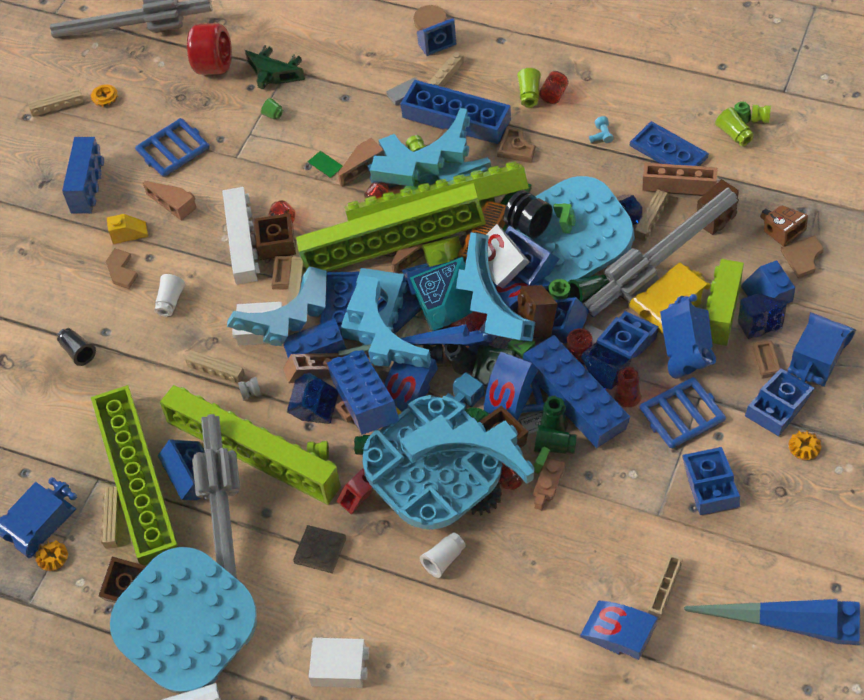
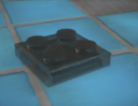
[293,525,346,574]

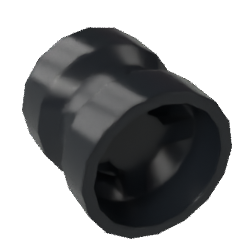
[423,344,444,364]

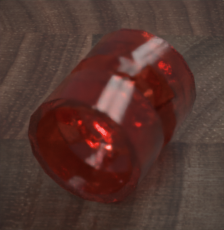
[539,71,569,104]
[567,328,593,364]

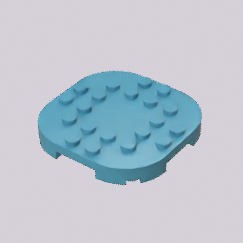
[517,176,635,283]
[363,395,502,529]
[110,547,257,694]

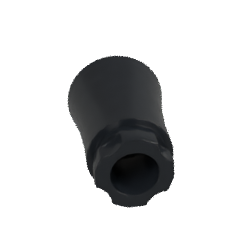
[57,327,96,366]
[444,344,477,375]

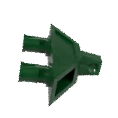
[245,45,305,90]

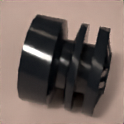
[504,190,553,239]

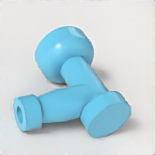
[589,116,614,143]

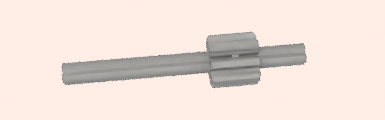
[50,0,213,38]
[583,187,738,317]
[192,414,240,579]

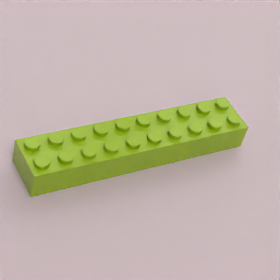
[345,161,529,221]
[296,183,486,272]
[91,385,179,566]
[160,385,341,505]

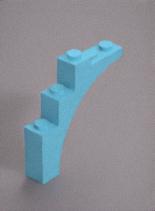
[370,108,470,187]
[378,134,491,185]
[456,233,535,341]
[227,266,327,346]
[347,275,431,368]
[400,414,535,484]

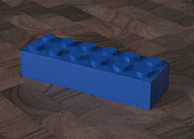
[401,79,511,144]
[523,335,630,449]
[327,350,399,435]

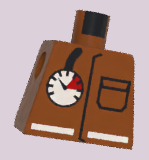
[760,205,808,247]

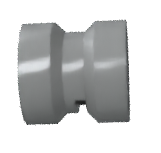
[238,377,262,401]

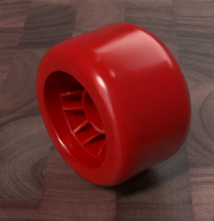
[187,23,232,75]

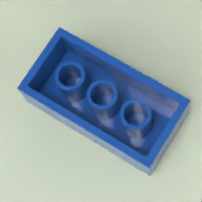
[62,137,104,214]

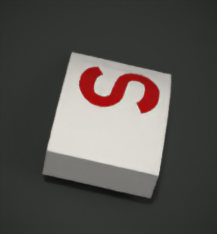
[486,224,529,288]

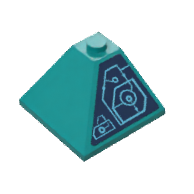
[410,257,476,331]

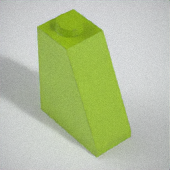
[423,236,461,267]

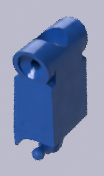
[660,294,716,379]
[787,312,856,386]
[0,477,77,558]

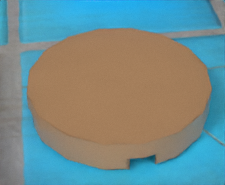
[413,5,446,30]

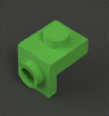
[553,203,576,234]

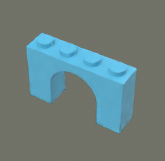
[341,268,408,341]

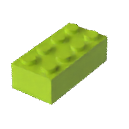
[707,259,744,346]

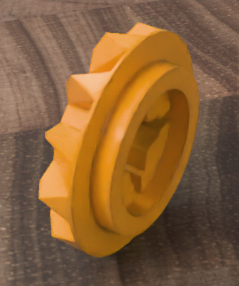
[91,84,118,107]
[788,430,822,460]
[35,540,68,571]

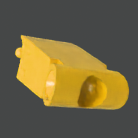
[629,262,711,335]

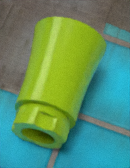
[517,68,541,108]
[715,107,754,147]

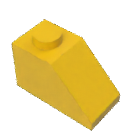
[106,214,148,244]

